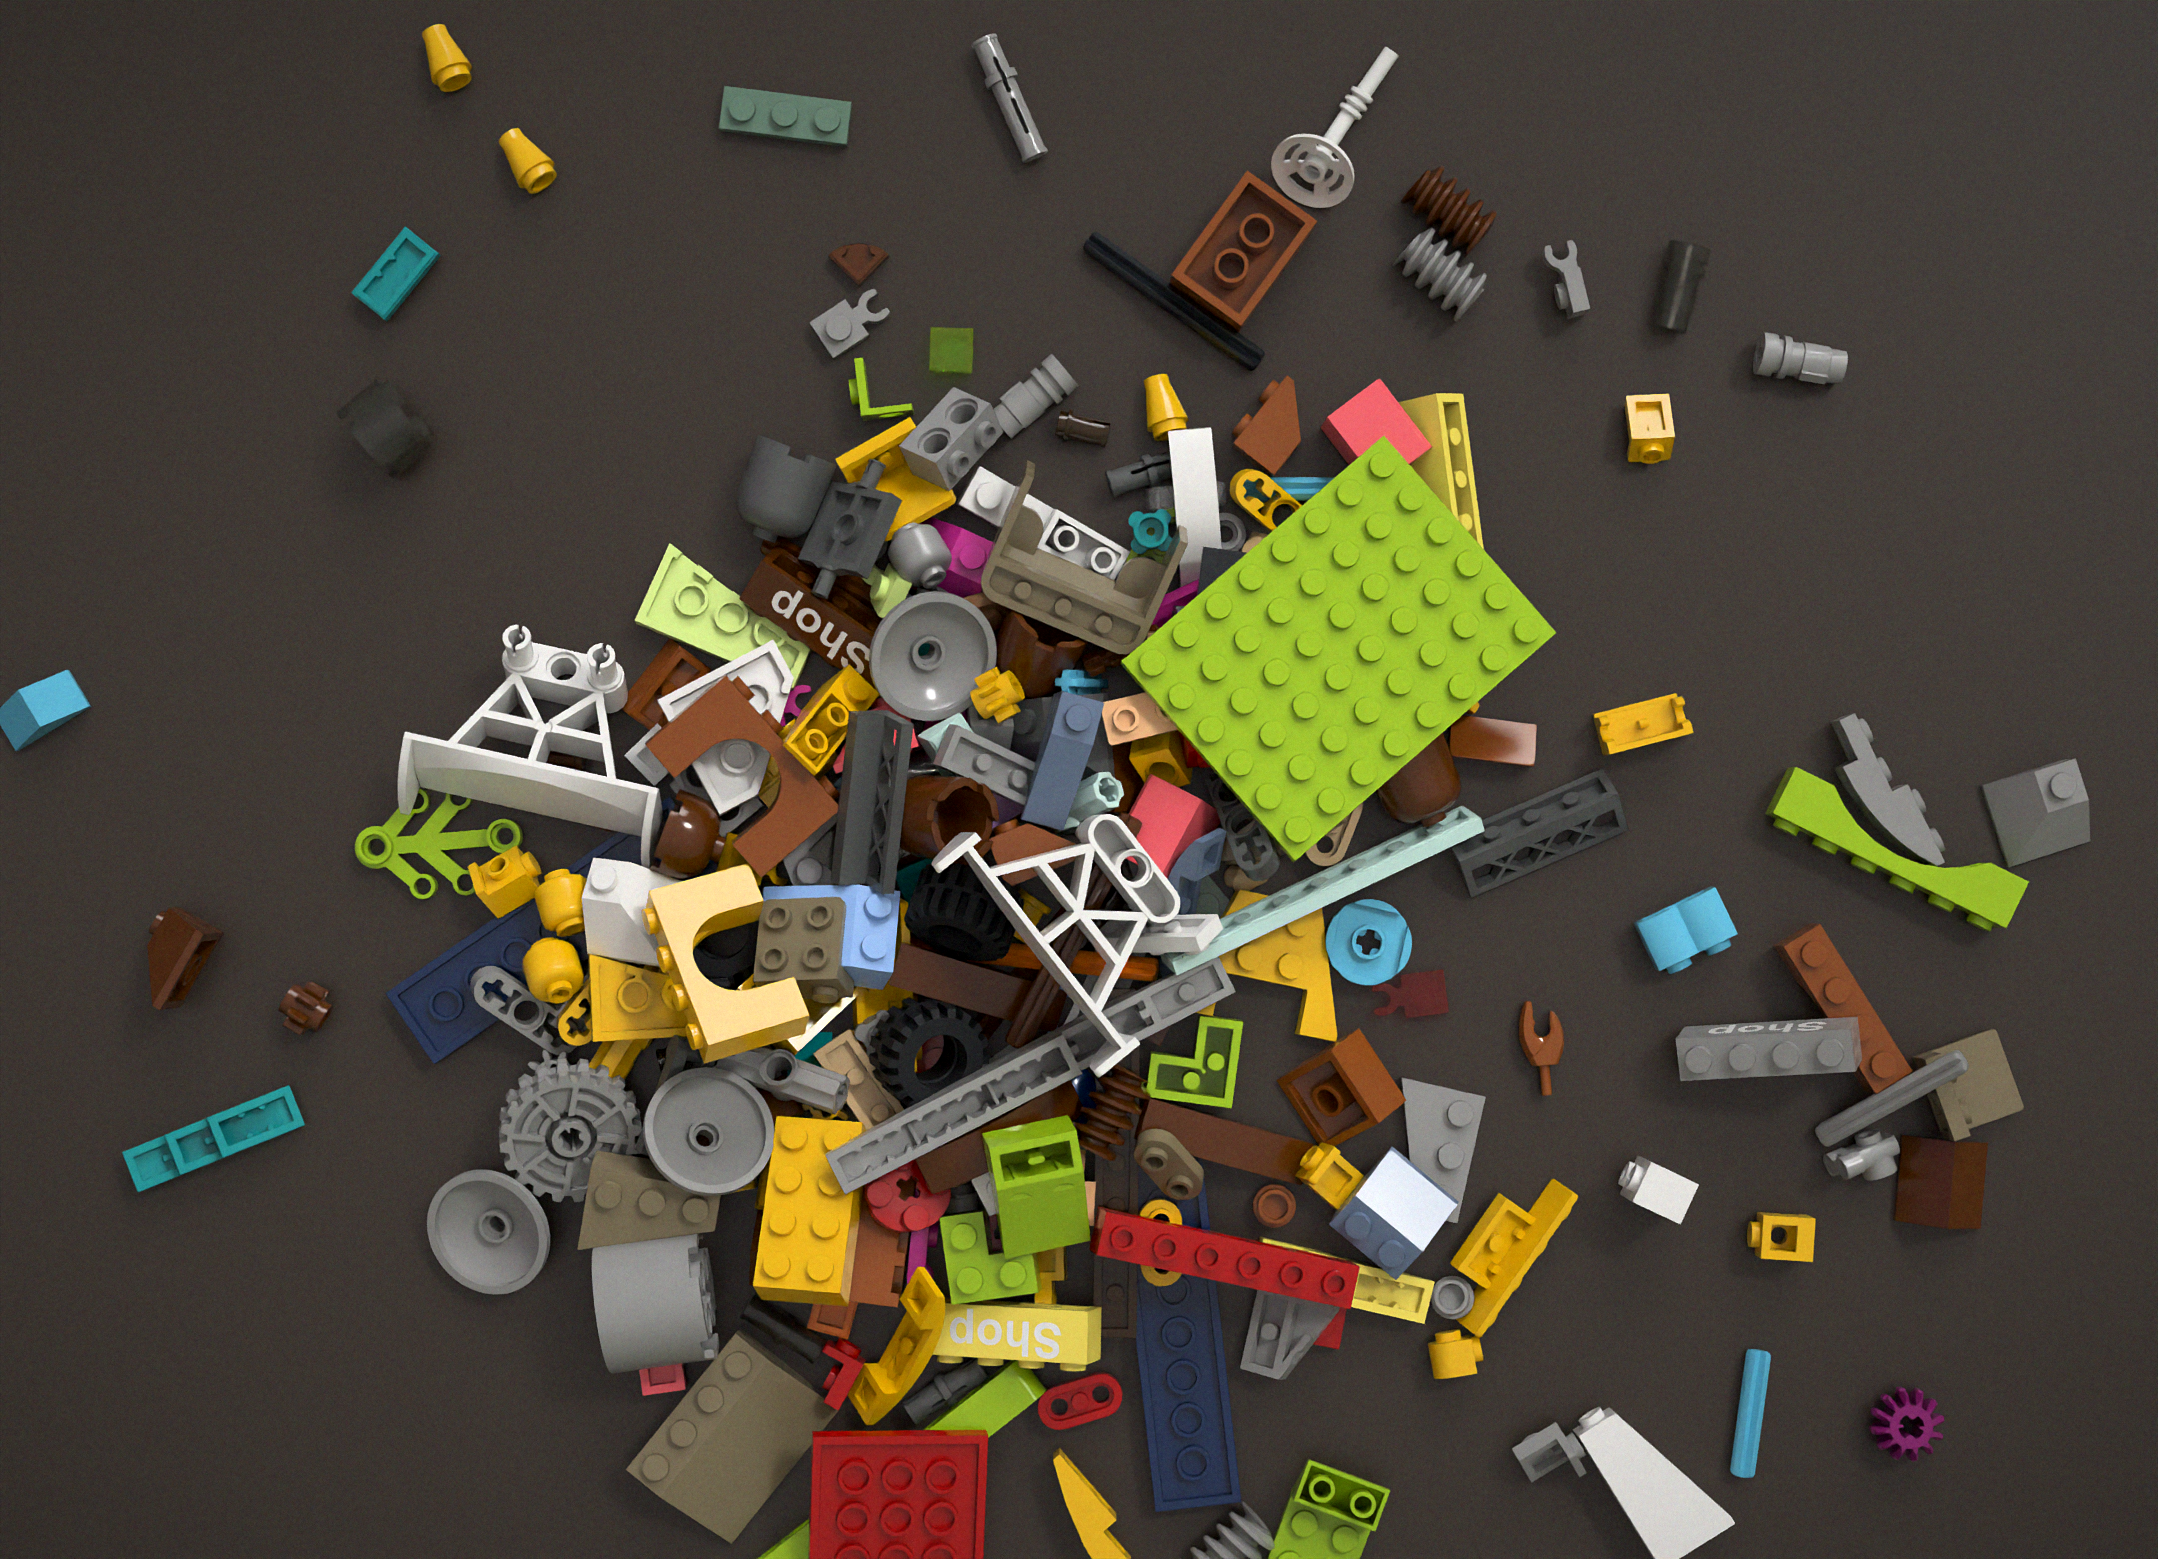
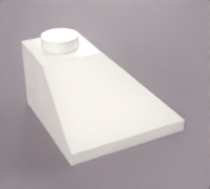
[582,858,682,967]

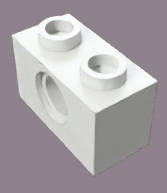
[1618,1156,1699,1225]

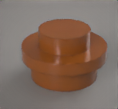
[1253,1184,1296,1228]

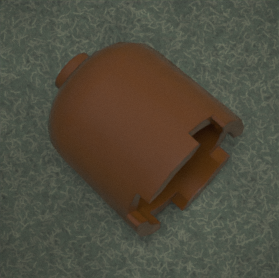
[995,608,1088,699]
[1376,733,1462,827]
[899,775,999,865]

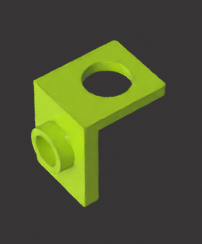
[849,358,914,421]

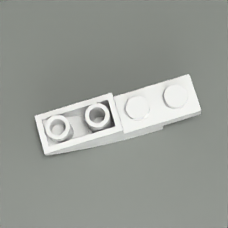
[956,466,1130,580]

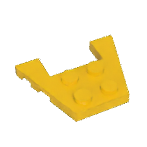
[1195,890,1337,1042]

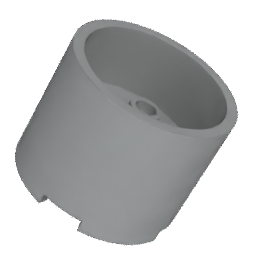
[592,1233,719,1374]

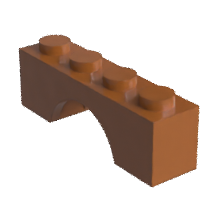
[1774,923,1913,1094]

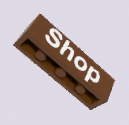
[739,545,883,697]

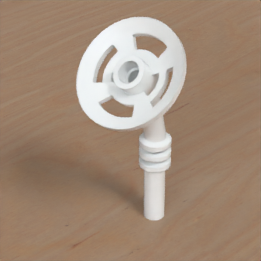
[1271,47,1399,208]

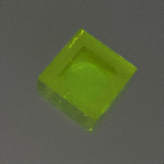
[929,327,974,373]

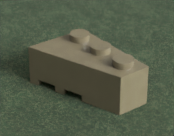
[578,1150,721,1250]

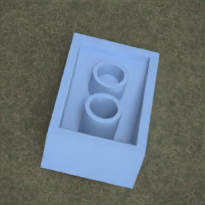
[754,885,901,990]

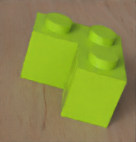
[1145,1014,1243,1108]
[939,1209,1042,1305]

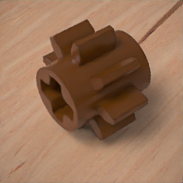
[278,981,333,1036]

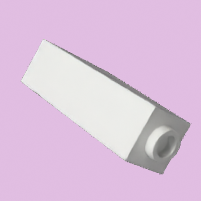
[1573,1407,1735,1559]

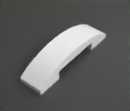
[1168,427,1222,587]

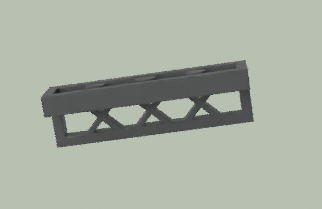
[831,710,914,894]
[1449,769,1629,898]

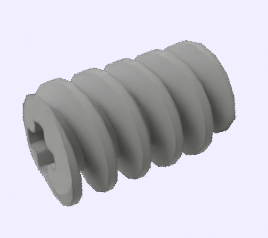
[1392,228,1487,322]
[1180,1501,1275,1559]

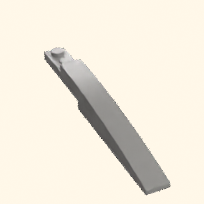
[825,956,1236,1194]

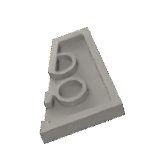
[1400,1077,1486,1223]

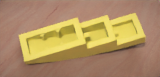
[1259,1236,1435,1324]

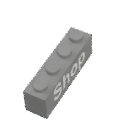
[1676,1017,1862,1081]

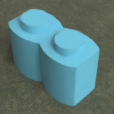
[1633,886,1738,974]

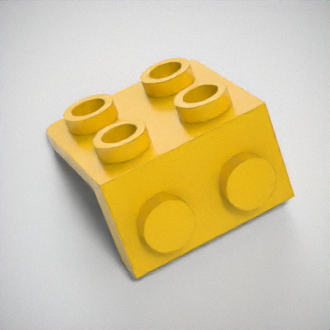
[835,417,956,541]

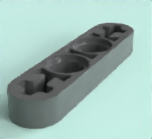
[1200,767,1280,881]

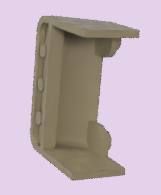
[981,460,1188,654]

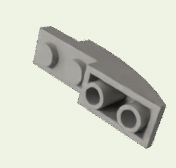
[1831,713,1945,866]

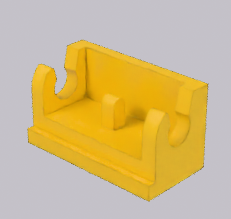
[1592,693,1694,756]

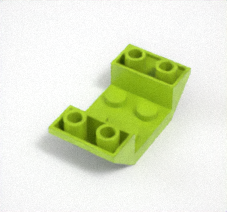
[1266,1459,1390,1559]

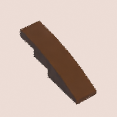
[888,942,1067,1032]
[1134,1098,1314,1186]

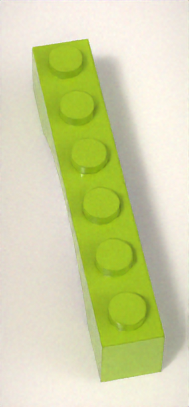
[1765,767,2029,932]

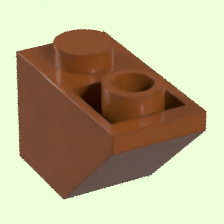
[1232,375,1301,477]

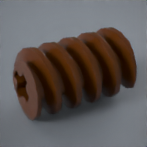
[1401,165,1497,258]
[1073,1064,1151,1161]

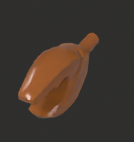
[1518,1001,1564,1096]

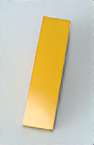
[1053,1448,1131,1559]

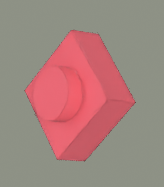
[639,1364,687,1396]

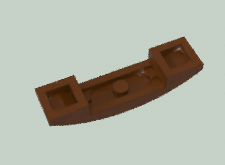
[915,1080,1083,1194]

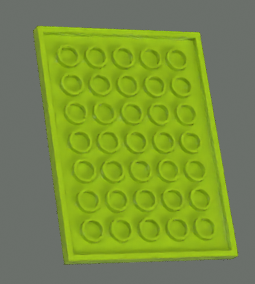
[1120,436,1556,862]

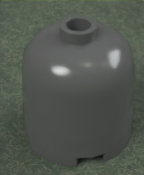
[735,435,837,543]

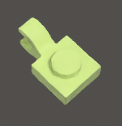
[862,563,912,618]

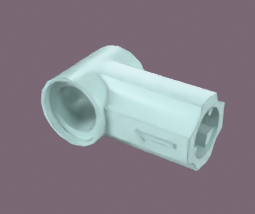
[1053,772,1124,836]

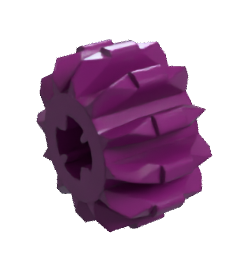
[1869,1386,1945,1462]

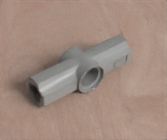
[716,1047,850,1115]

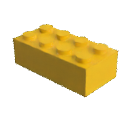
[753,1116,867,1307]

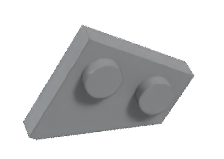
[1240,1290,1340,1380]

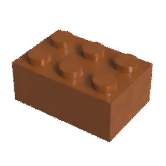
[1170,170,1317,333]

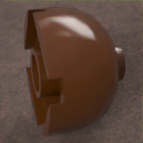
[650,789,727,879]

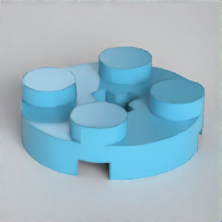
[1325,899,1412,985]

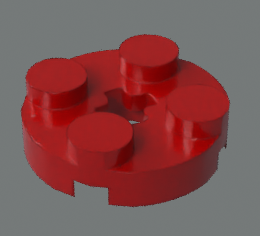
[863,1159,951,1233]

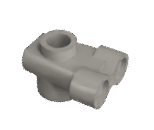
[1823,1129,1900,1181]

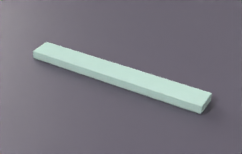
[1160,806,1485,975]

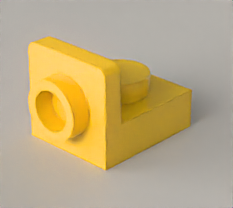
[1624,394,1675,464]

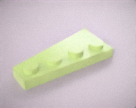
[635,543,811,690]

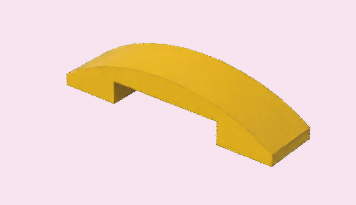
[847,1267,946,1425]

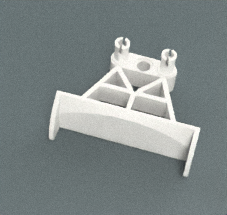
[397,625,665,869]
[931,814,1180,1077]

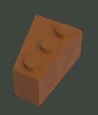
[849,1178,916,1308]

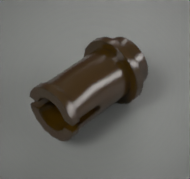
[1055,408,1111,448]

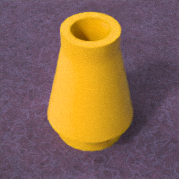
[422,24,472,92]
[498,128,557,194]
[1143,374,1189,441]

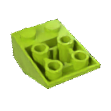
[982,1115,1091,1259]

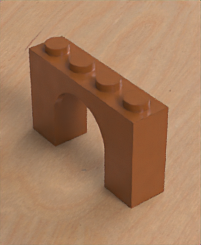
[645,674,840,878]

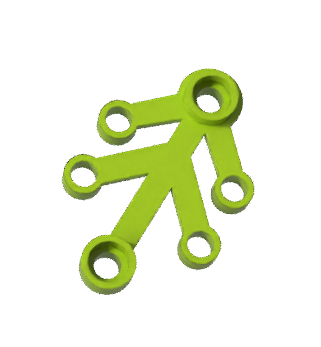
[355,788,523,899]

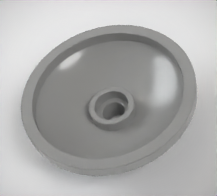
[869,591,997,721]
[643,1067,774,1196]
[427,1170,550,1294]

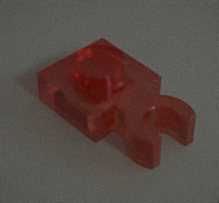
[1370,969,1449,1018]

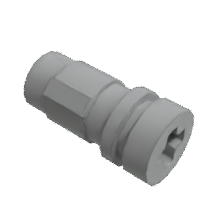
[1753,332,1848,385]
[993,354,1079,439]

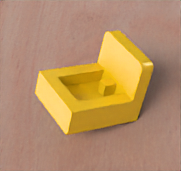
[1295,1142,1364,1210]

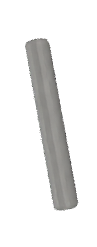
[1815,1050,1969,1147]

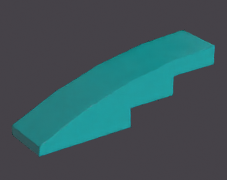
[122,1085,305,1193]

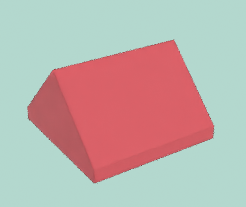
[1320,378,1432,465]
[1125,774,1220,879]

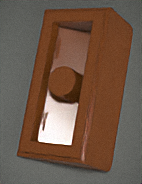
[621,639,711,730]
[1447,715,1537,767]

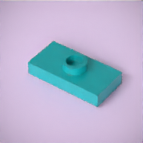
[351,226,441,321]

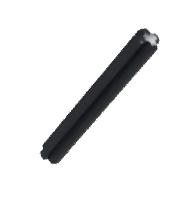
[1083,232,1265,371]

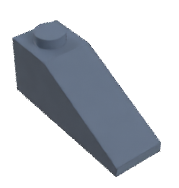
[1020,691,1104,831]

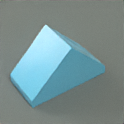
[0,670,91,751]

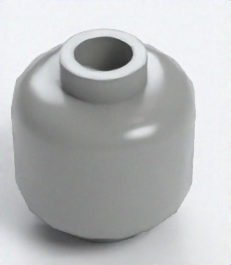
[888,522,952,588]

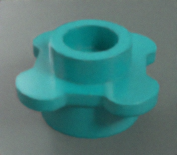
[1128,509,1173,554]

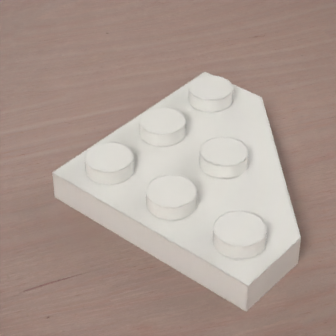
[658,640,794,816]

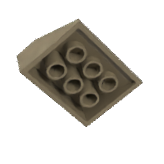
[626,1327,840,1544]

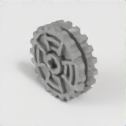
[499,1058,642,1202]

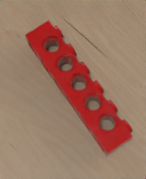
[1089,1207,1360,1309]

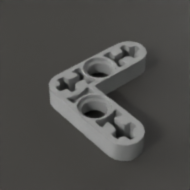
[470,961,632,1055]

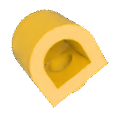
[1428,1329,1483,1379]

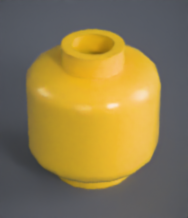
[534,869,587,937]
[522,937,584,1004]

